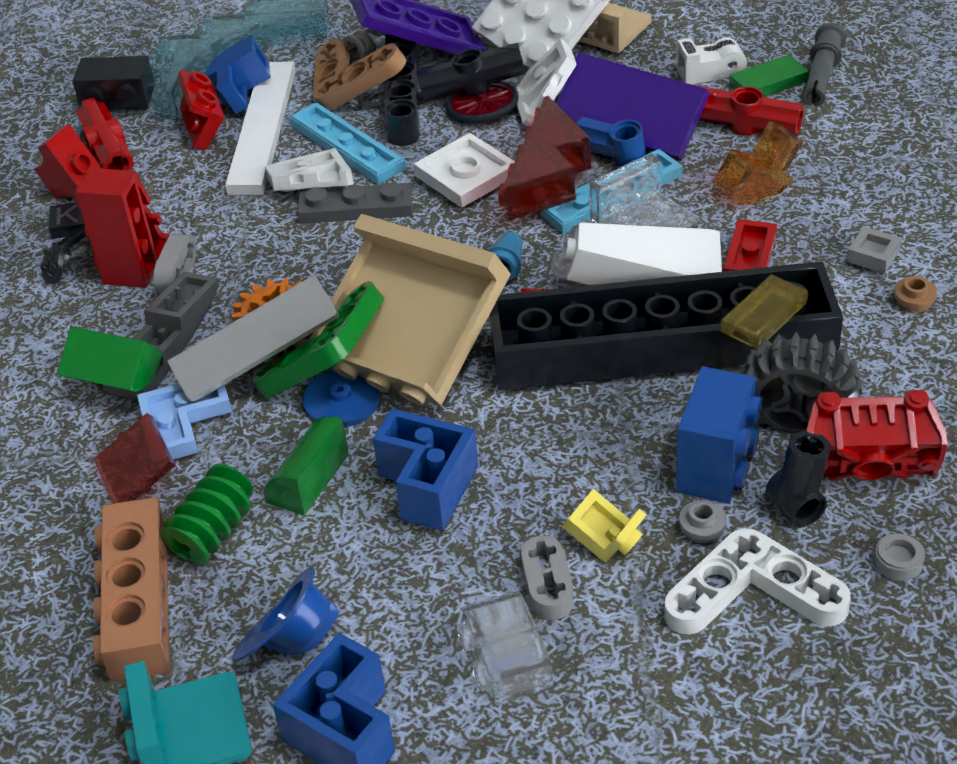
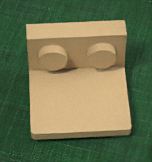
[578,3,652,53]

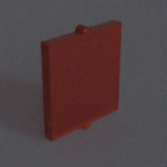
[94,413,176,504]

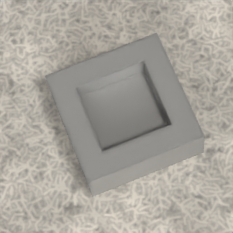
[847,227,902,273]

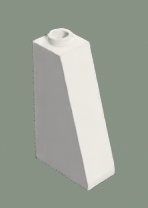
[561,223,722,285]

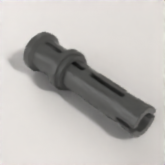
[802,23,847,106]

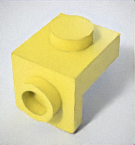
[562,489,647,562]

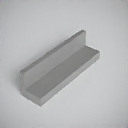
[167,275,339,402]

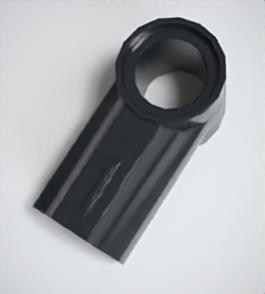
[766,430,831,528]

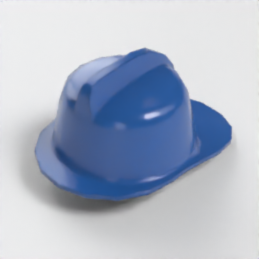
[233,567,339,661]

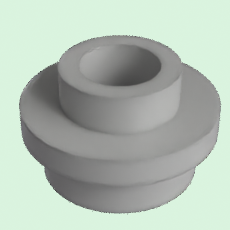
[679,500,727,543]

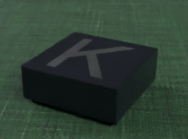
[49,202,85,239]

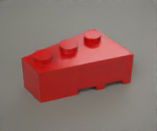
[75,168,170,288]

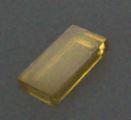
[721,274,808,349]

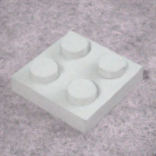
[413,133,519,208]

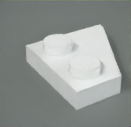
[513,39,577,131]

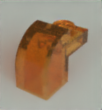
[712,121,803,205]

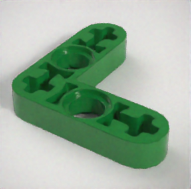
[251,281,385,398]

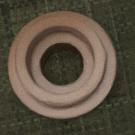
[894,276,937,313]

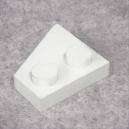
[265,148,354,192]

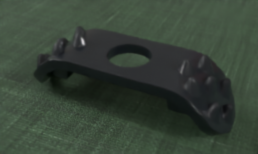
[40,224,86,284]

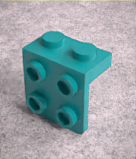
[118,661,252,764]

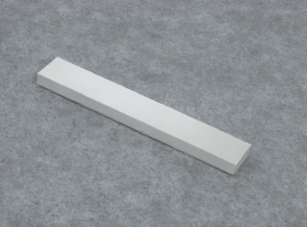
[225,62,296,195]

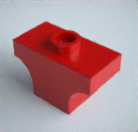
[34,124,102,199]

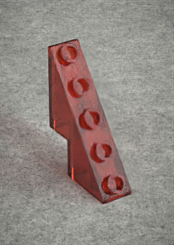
[498,96,592,221]

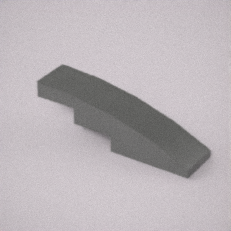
[107,272,219,401]

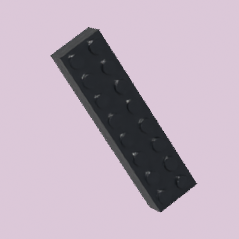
[489,261,843,390]

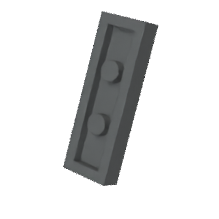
[298,182,412,224]

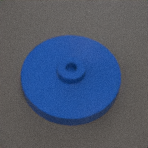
[303,370,380,428]

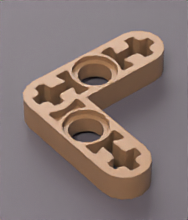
[313,39,406,111]

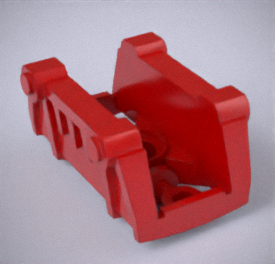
[806,390,948,480]

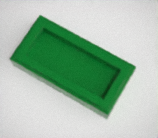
[729,55,809,97]

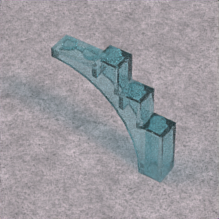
[152,0,330,120]

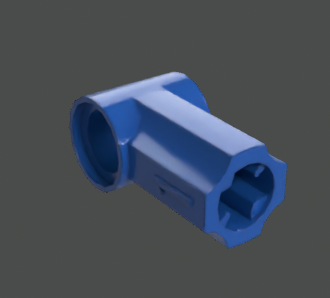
[572,117,646,167]

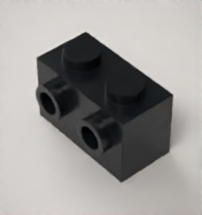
[72,56,155,109]

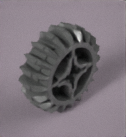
[740,331,863,433]

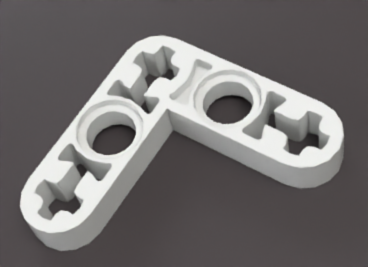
[664,528,851,635]

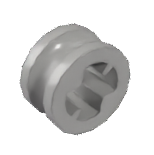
[343,30,376,62]

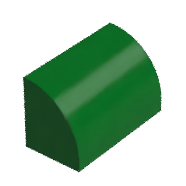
[56,326,163,392]
[264,416,349,516]

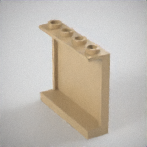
[294,214,511,406]

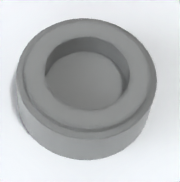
[874,534,925,581]

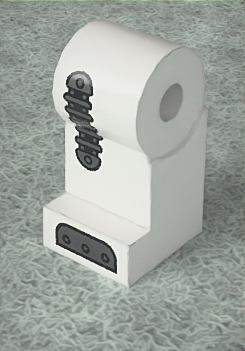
[676,38,747,84]

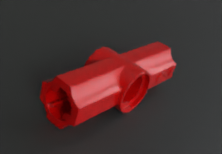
[696,85,805,137]
[76,98,134,171]

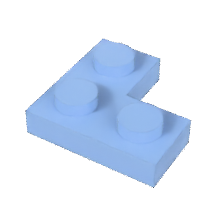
[137,383,232,464]

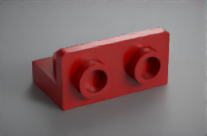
[177,69,225,150]

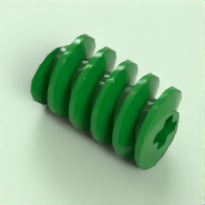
[160,464,253,567]

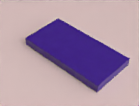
[350,0,486,54]
[551,52,710,160]

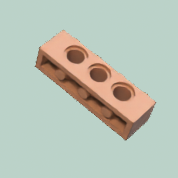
[93,497,170,682]

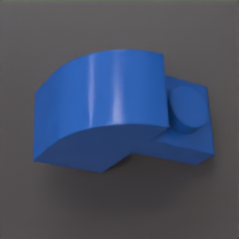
[205,35,271,114]

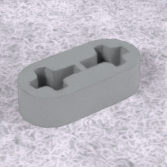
[154,234,196,294]
[521,536,573,620]

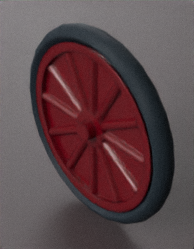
[446,82,519,123]

